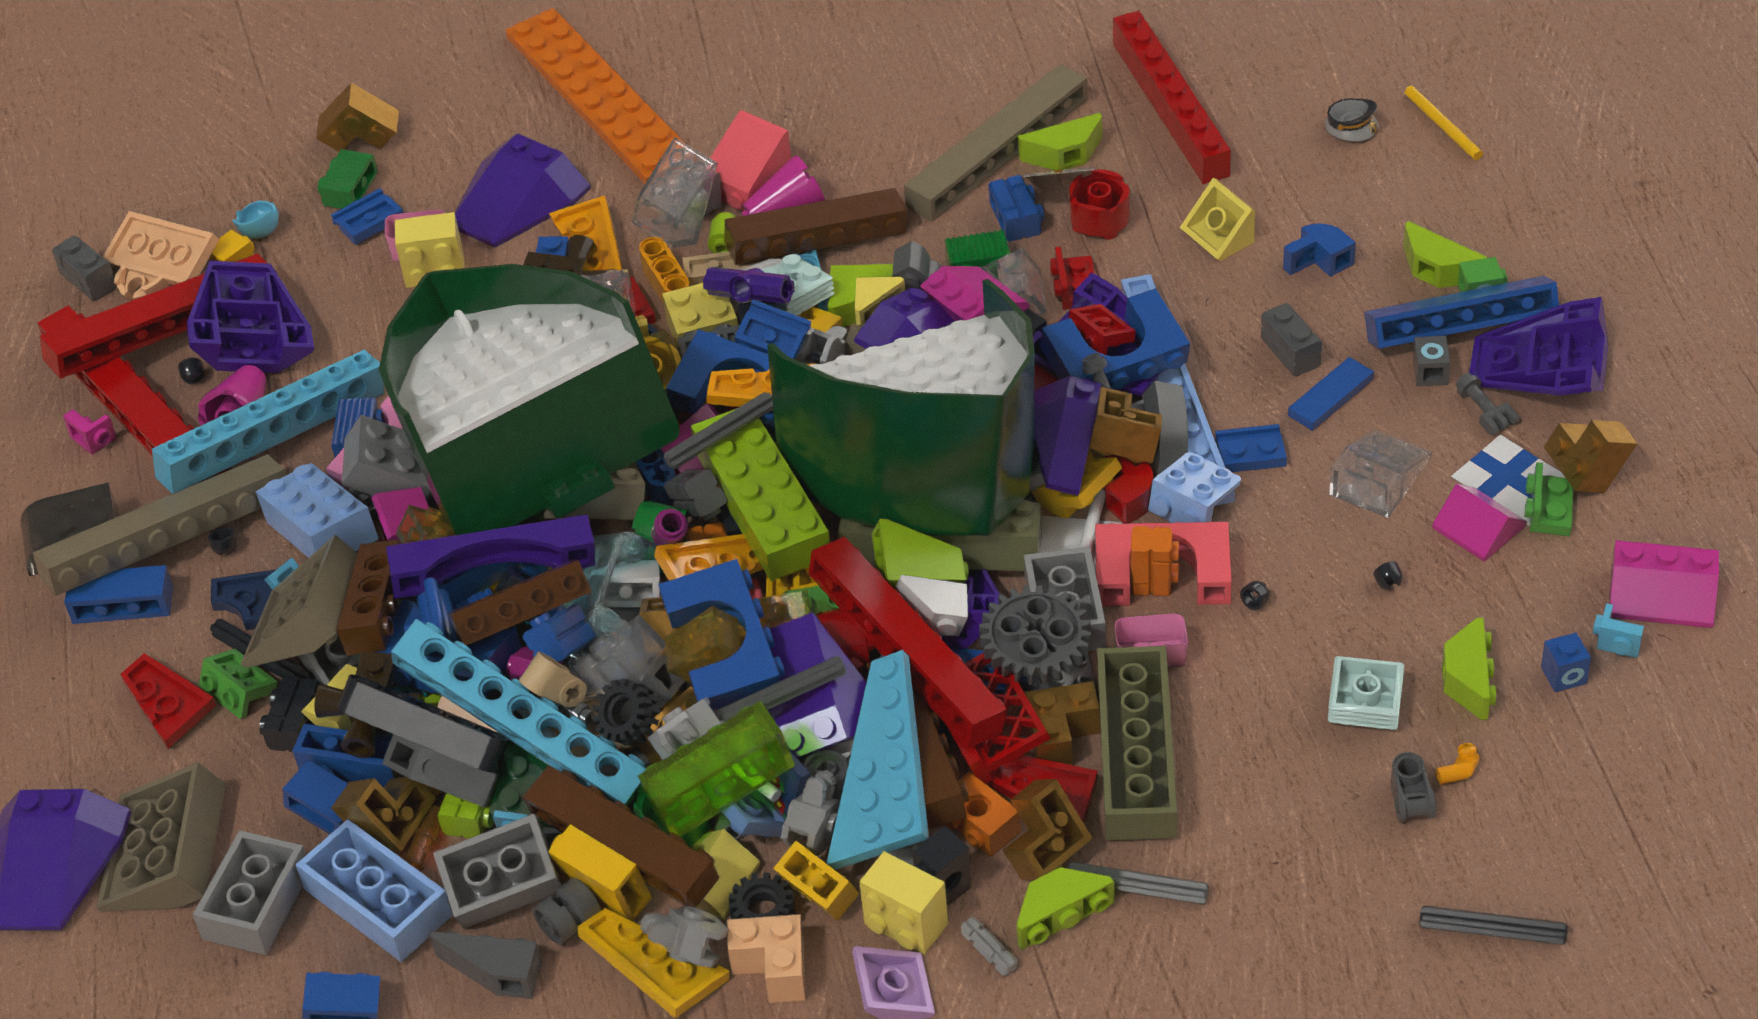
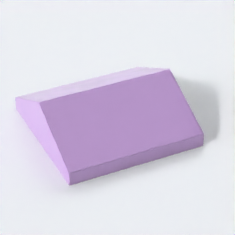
[852,946,935,1019]

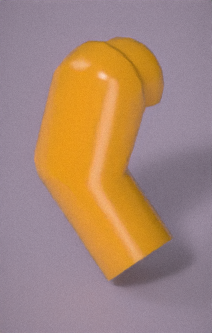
[1435,743,1479,785]

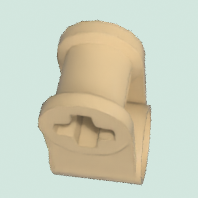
[519,651,587,708]

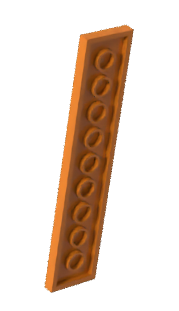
[505,8,697,187]

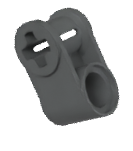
[1390,752,1436,822]

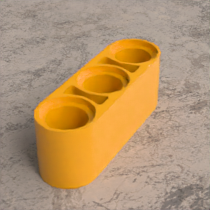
[639,237,690,305]

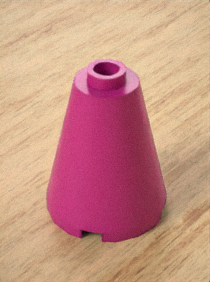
[741,155,826,216]
[197,365,266,425]

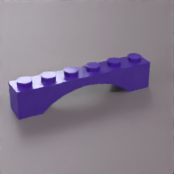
[386,515,596,599]

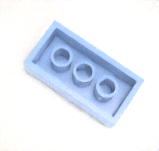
[255,463,379,558]
[296,819,453,962]

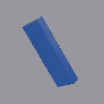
[1288,357,1374,431]

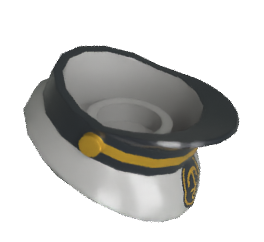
[1325,98,1379,141]

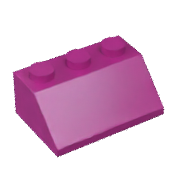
[920,266,1030,321]
[1609,540,1719,628]

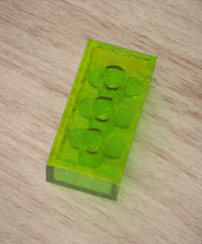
[637,701,795,837]

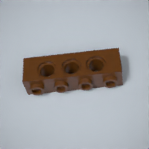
[337,539,400,655]
[447,560,592,645]

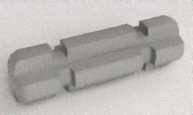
[961,917,1018,976]

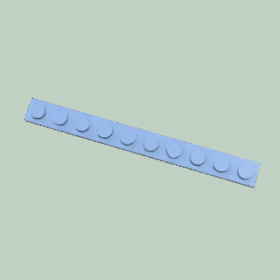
[1121,274,1235,506]

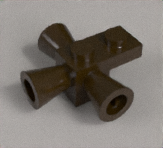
[523,235,618,292]
[314,651,425,758]

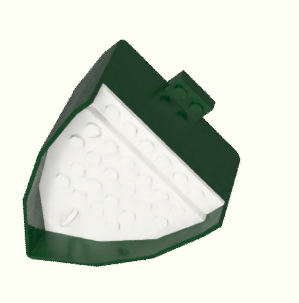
[379,264,680,536]
[767,279,1035,536]

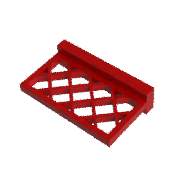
[947,653,1051,784]

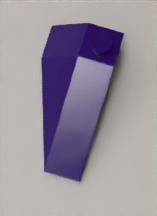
[1034,376,1101,496]

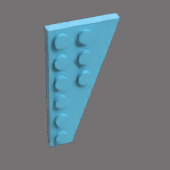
[826,650,929,870]

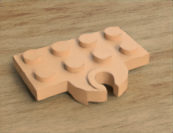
[103,211,219,301]

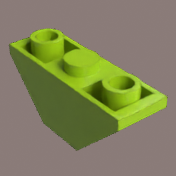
[1018,112,1103,171]
[1403,221,1487,288]
[1442,618,1496,720]
[1017,867,1114,950]

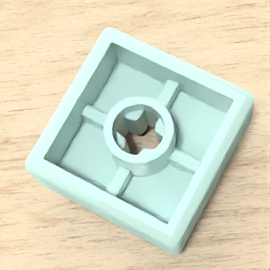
[762,254,834,316]
[1328,656,1404,730]

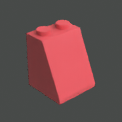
[703,110,791,211]

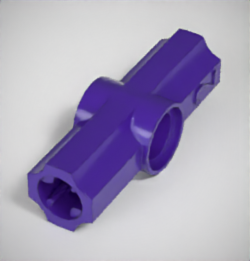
[703,267,795,304]

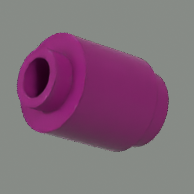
[651,509,688,546]

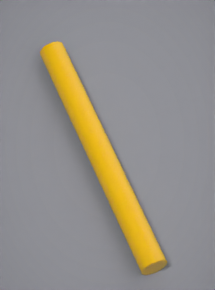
[1404,85,1483,161]

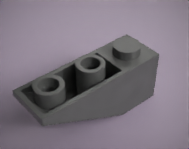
[382,734,499,807]
[430,931,542,999]

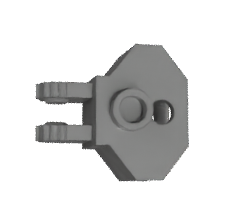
[797,326,848,364]
[648,697,727,767]
[781,770,840,856]
[640,906,729,968]

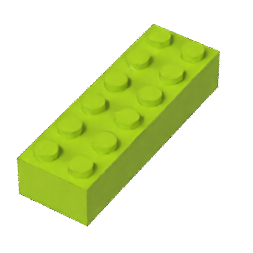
[691,409,830,581]

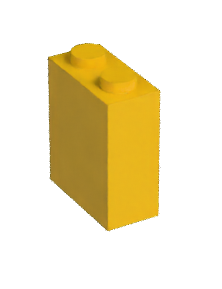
[548,824,652,922]

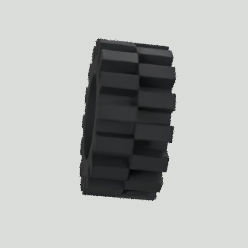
[592,678,660,746]
[729,872,796,919]

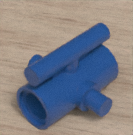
[403,578,458,657]

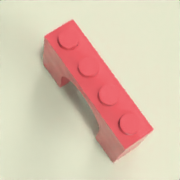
[1095,522,1232,606]

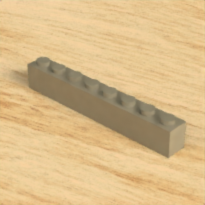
[904,64,1087,222]
[33,454,286,596]

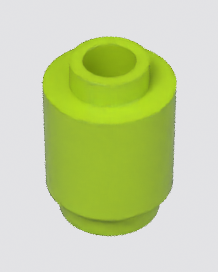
[708,212,736,253]

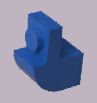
[1283,223,1356,277]

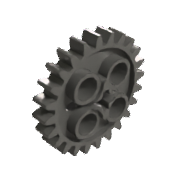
[979,584,1091,685]

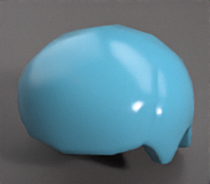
[232,201,279,239]

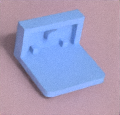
[1148,452,1241,523]

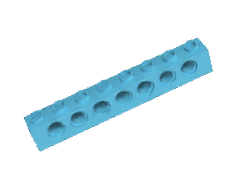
[152,349,384,494]
[391,619,649,807]

